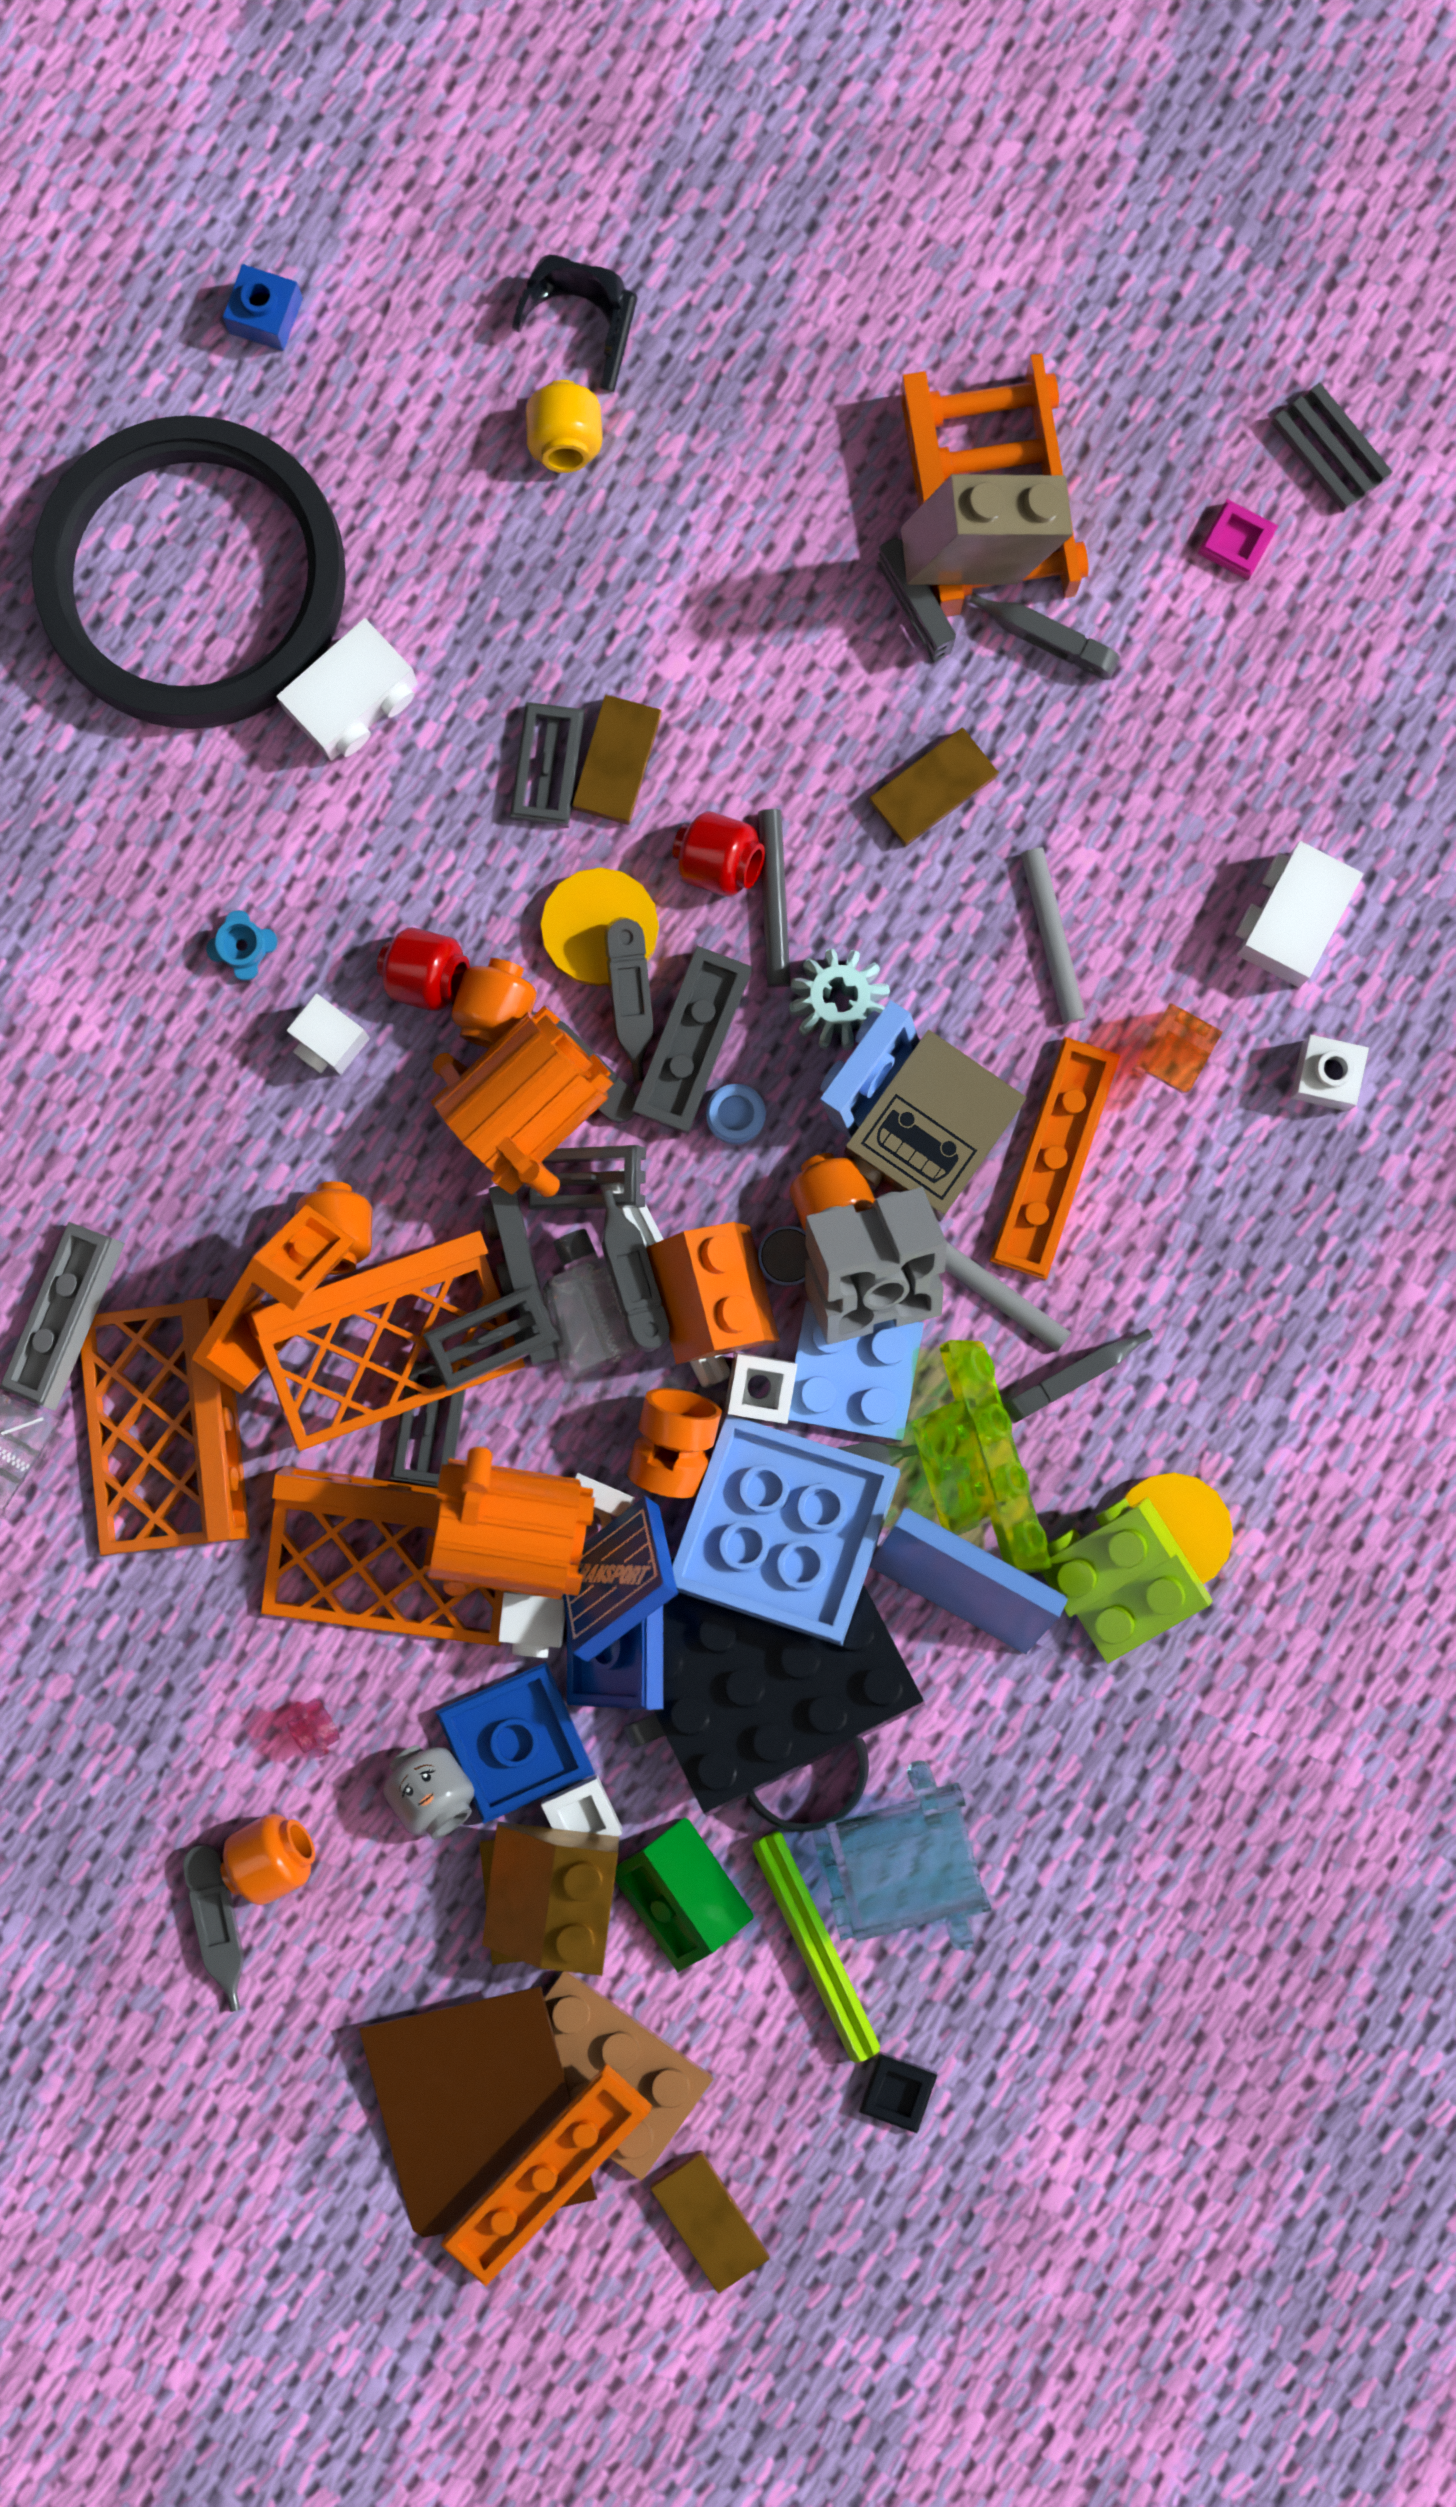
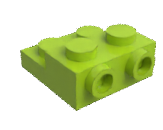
[1037,1497,1213,1664]

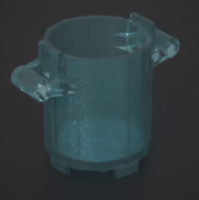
[812,1760,992,1951]

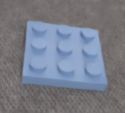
[672,1414,901,1646]

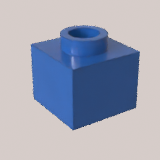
[223,264,303,352]

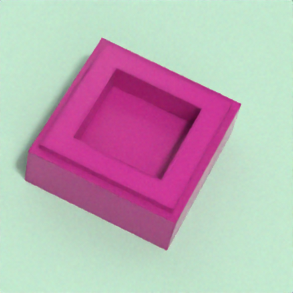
[1197,499,1278,581]

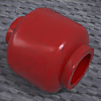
[672,811,765,897]
[377,927,470,1011]

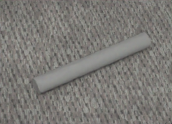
[1020,848,1086,1025]
[945,1242,1071,1352]

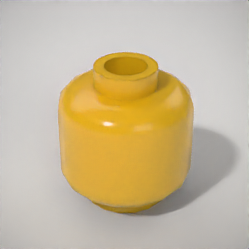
[525,380,603,473]

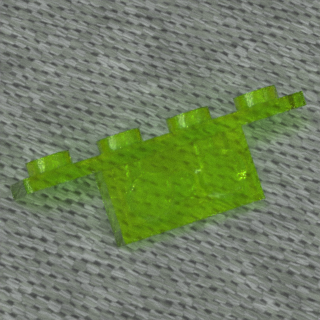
[910,1340,1051,1573]

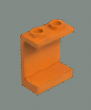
[191,1204,355,1394]

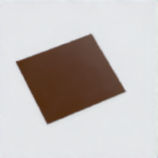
[359,1986,598,2238]

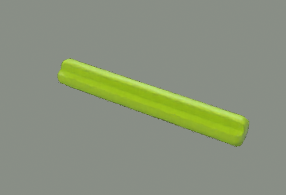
[752,1831,880,2063]

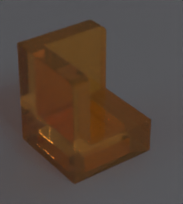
[1129,1003,1223,1094]

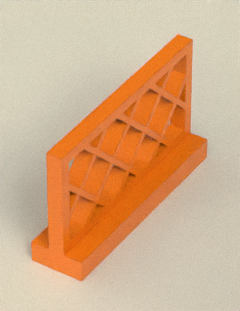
[245,1230,525,1452]
[81,1297,250,1556]
[261,1466,508,1647]

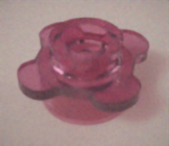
[286,1698,340,1758]

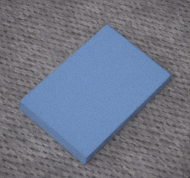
[869,1508,1068,1654]

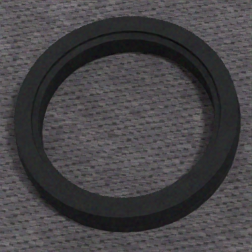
[31,415,346,729]

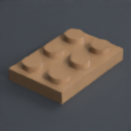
[544,1971,714,2182]

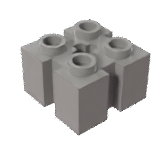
[805,1187,947,1345]

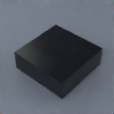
[859,2051,938,2134]

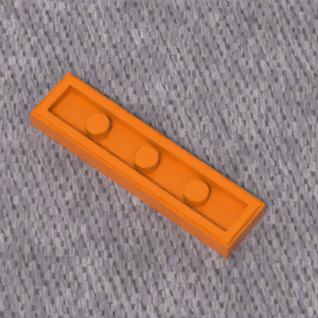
[989,1036,1121,1281]
[440,2063,652,2287]

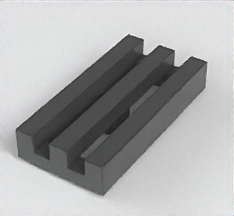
[1271,382,1393,513]
[877,537,956,663]
[510,702,585,828]
[528,1145,646,1211]
[423,1284,560,1391]
[390,1361,467,1486]

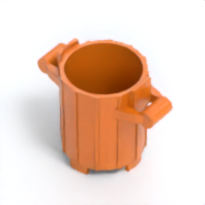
[430,1005,614,1198]
[423,1447,595,1600]

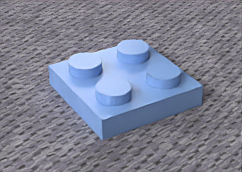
[820,1000,920,1139]
[788,1301,924,1441]

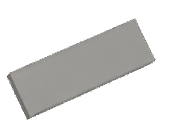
[0,1221,125,1411]

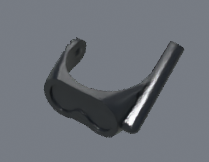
[512,255,637,392]

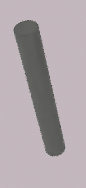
[758,809,791,988]

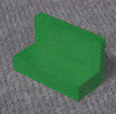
[615,1818,753,1973]

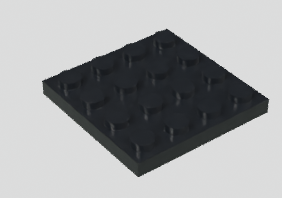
[653,1558,925,1817]

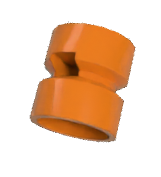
[627,1388,722,1498]

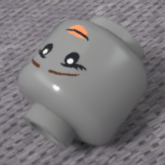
[383,1745,474,1839]

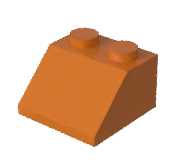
[646,1222,780,1365]

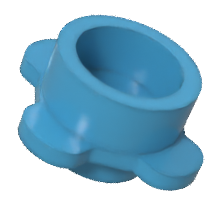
[206,910,278,981]

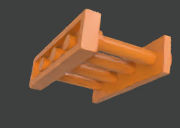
[900,353,1089,617]

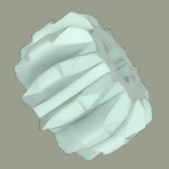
[789,949,890,1051]

